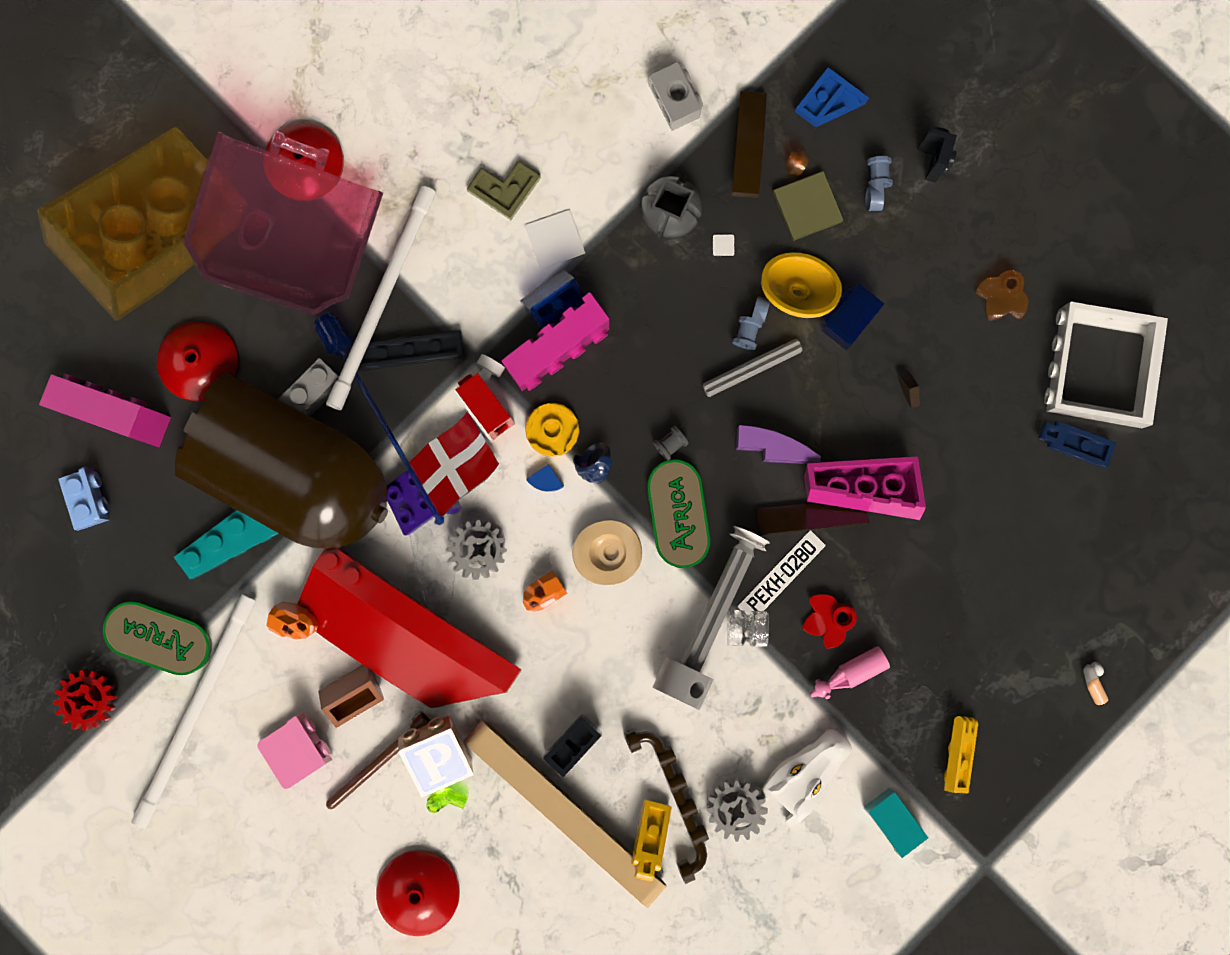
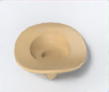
[572,520,642,585]

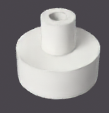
[476,354,505,382]

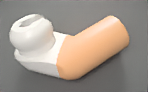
[1083,662,1109,705]

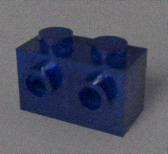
[520,270,585,329]
[821,284,885,351]

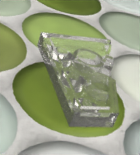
[409,512,461,605]

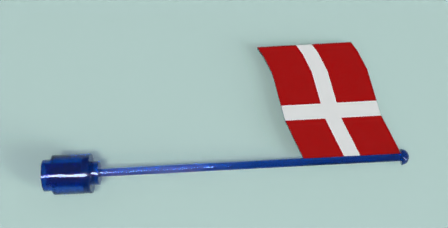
[314,313,499,525]

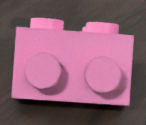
[257,713,333,789]

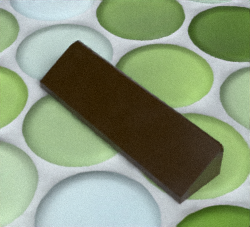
[755,503,869,536]

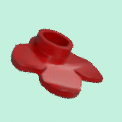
[802,594,857,649]

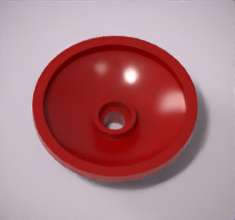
[263,122,344,201]
[157,321,239,402]
[376,850,460,936]

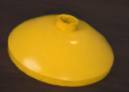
[761,253,842,318]

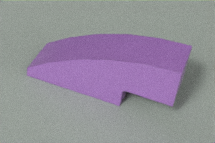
[736,425,821,464]

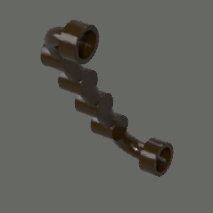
[623,729,709,885]

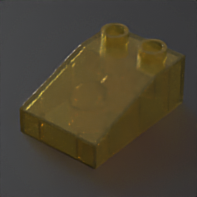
[37,127,248,321]

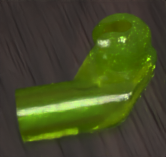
[426,787,469,813]

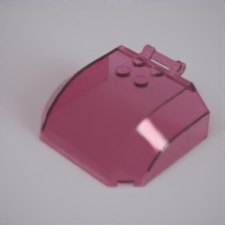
[183,131,383,315]

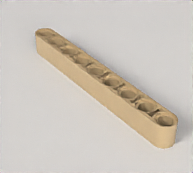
[464,719,667,908]

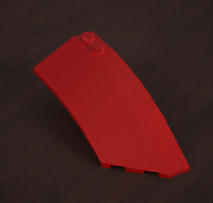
[297,547,522,708]

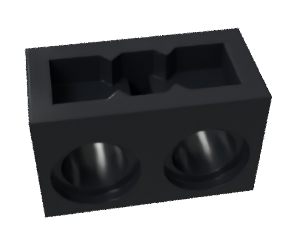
[543,714,602,777]

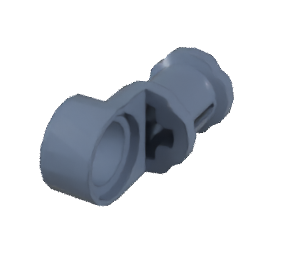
[865,156,893,211]
[732,296,770,350]

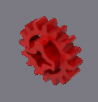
[53,669,118,731]

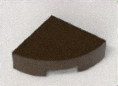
[898,370,921,409]

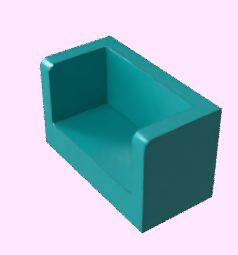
[863,788,928,858]

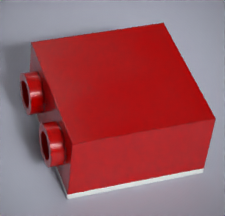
[453,373,515,442]

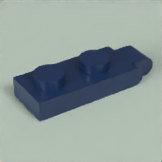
[1038,421,1117,469]

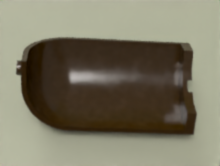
[175,372,388,549]

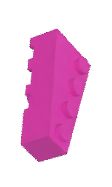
[502,292,609,391]
[39,373,171,447]
[804,457,926,520]

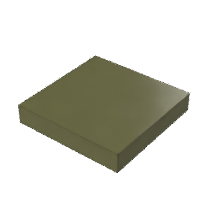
[773,171,843,241]

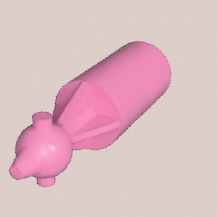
[810,646,890,699]

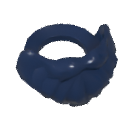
[573,442,612,484]

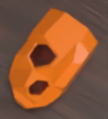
[523,570,568,612]
[266,601,318,639]

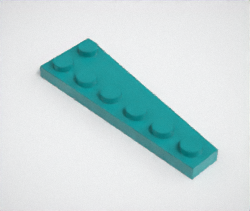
[174,510,279,579]

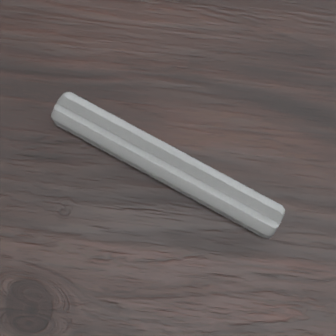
[703,339,803,397]

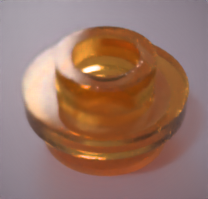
[785,149,809,175]

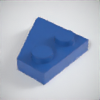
[795,67,869,128]

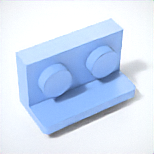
[59,467,110,531]

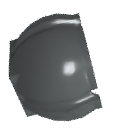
[641,176,703,238]

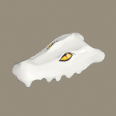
[757,729,852,827]

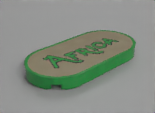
[647,460,710,568]
[103,602,212,675]

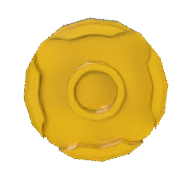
[525,403,579,457]

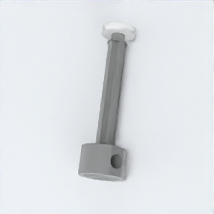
[652,526,770,710]

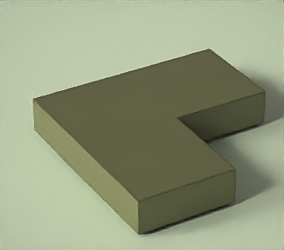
[467,161,541,221]

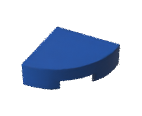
[526,464,564,492]

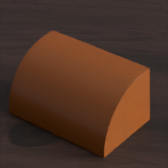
[318,665,384,728]

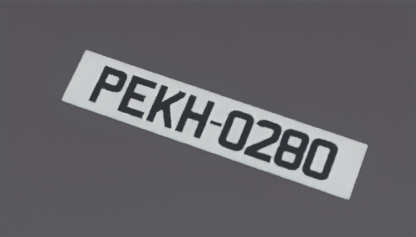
[738,531,826,621]

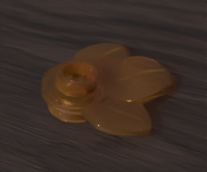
[976,270,1028,320]

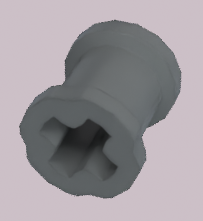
[653,425,689,461]

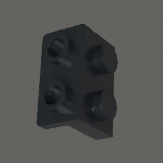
[917,127,957,183]

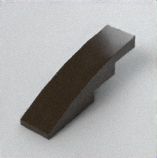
[731,91,767,198]

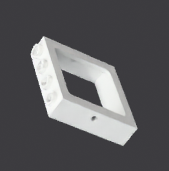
[1044,302,1168,428]

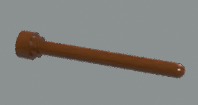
[326,711,431,810]

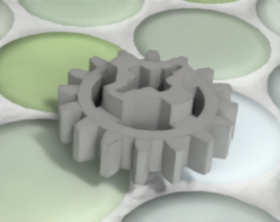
[446,520,507,580]
[707,778,768,842]

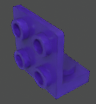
[386,468,462,535]

